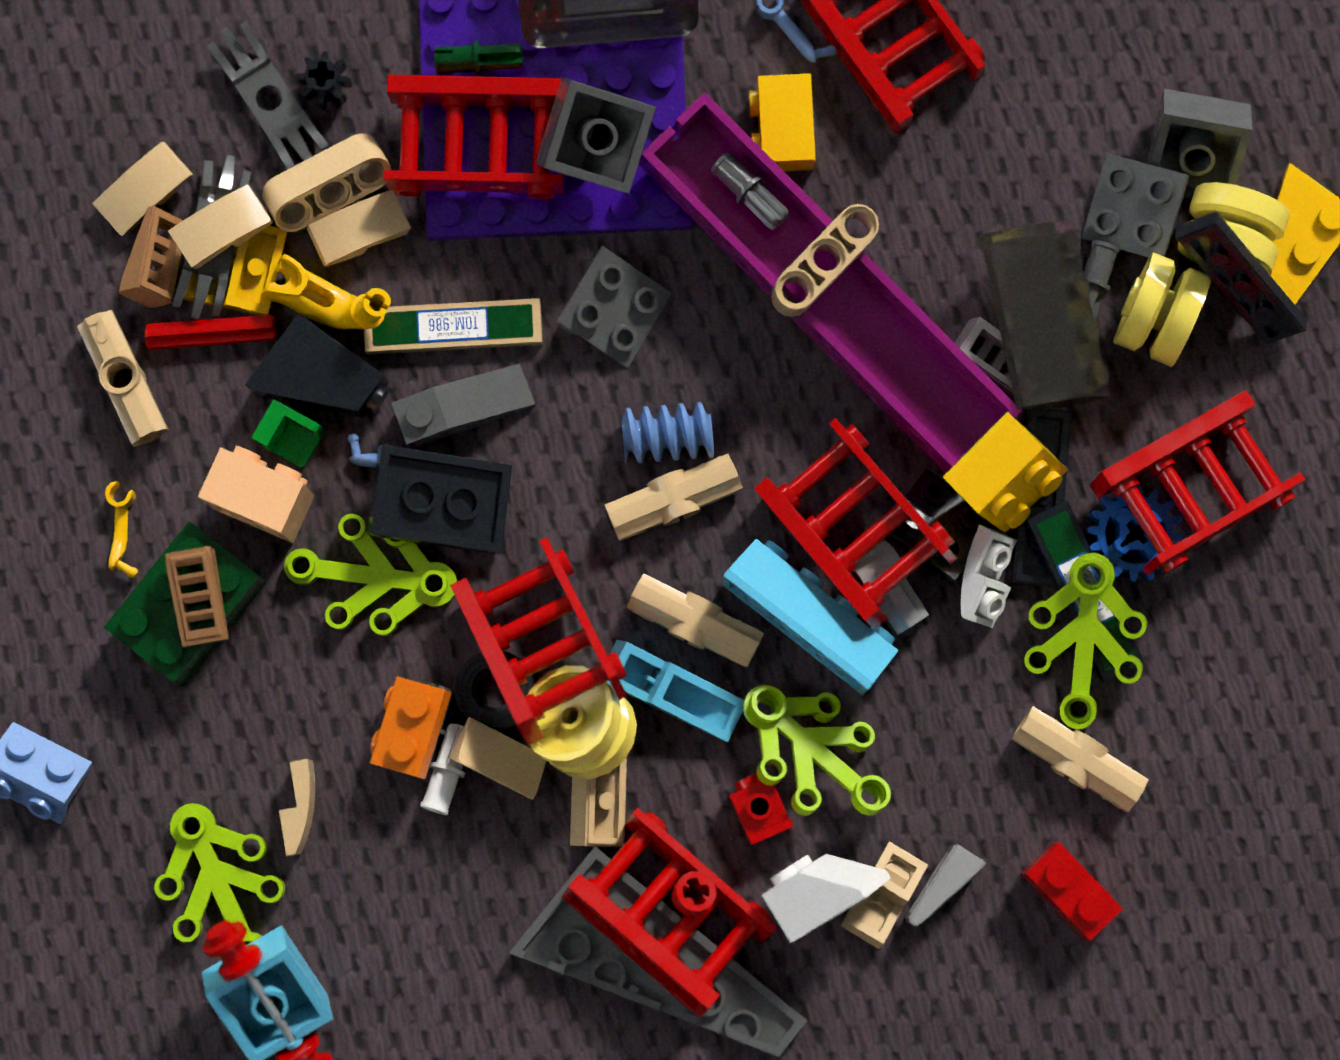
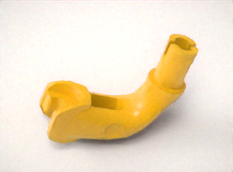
[261,254,391,329]

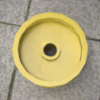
[1178,182,1290,275]
[1114,252,1211,367]
[527,665,637,779]

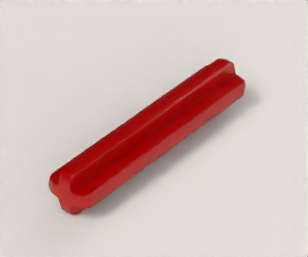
[144,315,277,350]

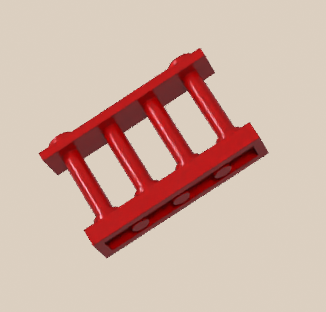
[799,0,985,135]
[384,74,565,200]
[1089,390,1306,576]
[754,418,957,629]
[450,537,628,746]
[561,807,777,1018]

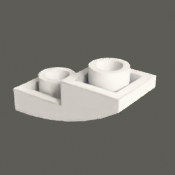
[961,525,1017,628]

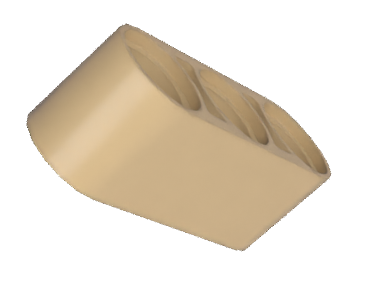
[262,134,391,232]
[771,204,879,317]

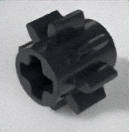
[295,51,352,110]

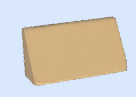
[448,717,546,800]
[570,757,627,847]

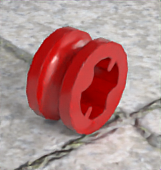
[672,871,716,917]

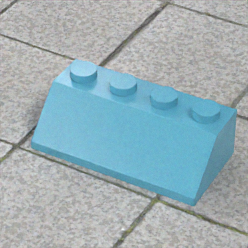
[722,539,899,696]

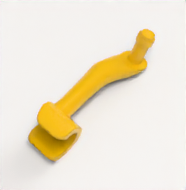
[105,481,139,579]

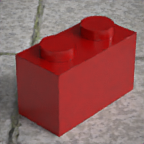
[1020,842,1123,941]

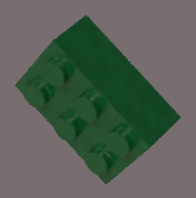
[103,521,267,687]

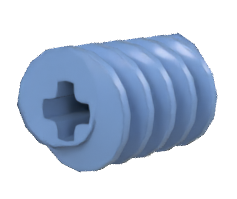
[622,402,714,464]

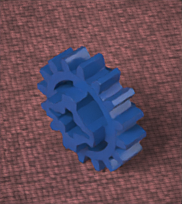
[1084,485,1185,584]

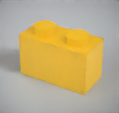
[749,73,816,171]

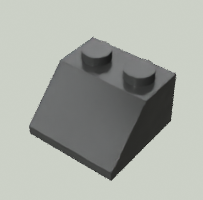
[536,77,656,194]
[1148,88,1252,199]

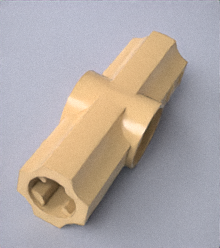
[77,310,169,447]
[605,454,743,541]
[626,573,764,668]
[1011,706,1149,812]

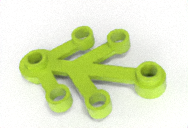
[284,514,457,636]
[1024,553,1147,729]
[743,685,891,816]
[154,803,285,942]

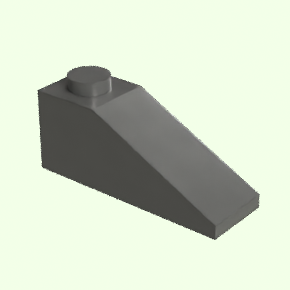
[391,364,535,450]

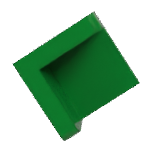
[251,399,325,468]

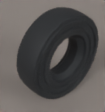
[454,651,535,730]

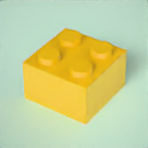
[943,412,1068,533]

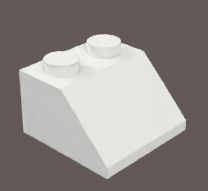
[762,854,891,943]

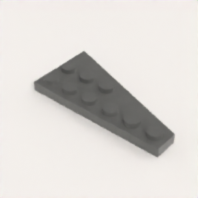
[509,847,807,1057]

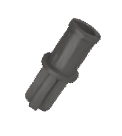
[711,152,789,230]
[1068,240,1120,330]

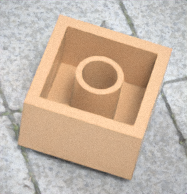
[198,446,315,544]

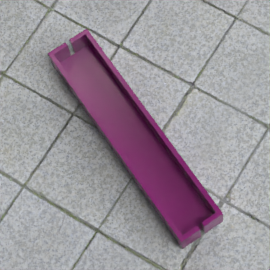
[639,92,1022,474]

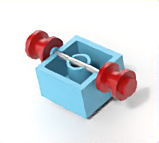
[202,920,334,1060]

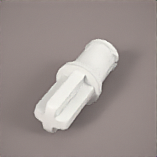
[420,724,465,815]

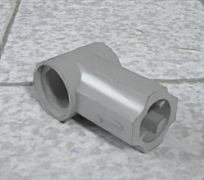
[851,541,929,637]

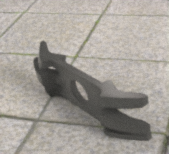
[207,21,329,170]
[172,155,251,319]

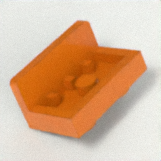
[370,676,452,780]

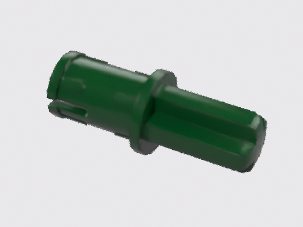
[434,40,524,76]

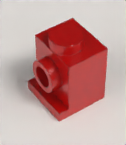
[729,773,793,846]

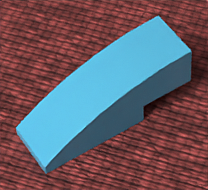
[608,640,744,742]

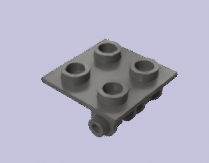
[1081,153,1190,257]
[557,246,672,368]

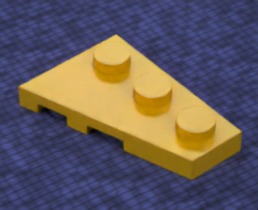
[1270,163,1340,304]

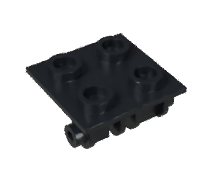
[886,468,994,582]

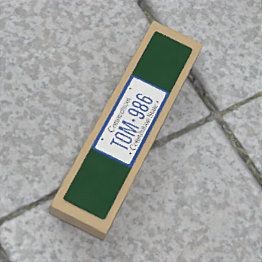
[364,298,543,354]

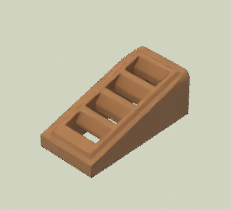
[119,206,183,308]
[165,547,229,647]

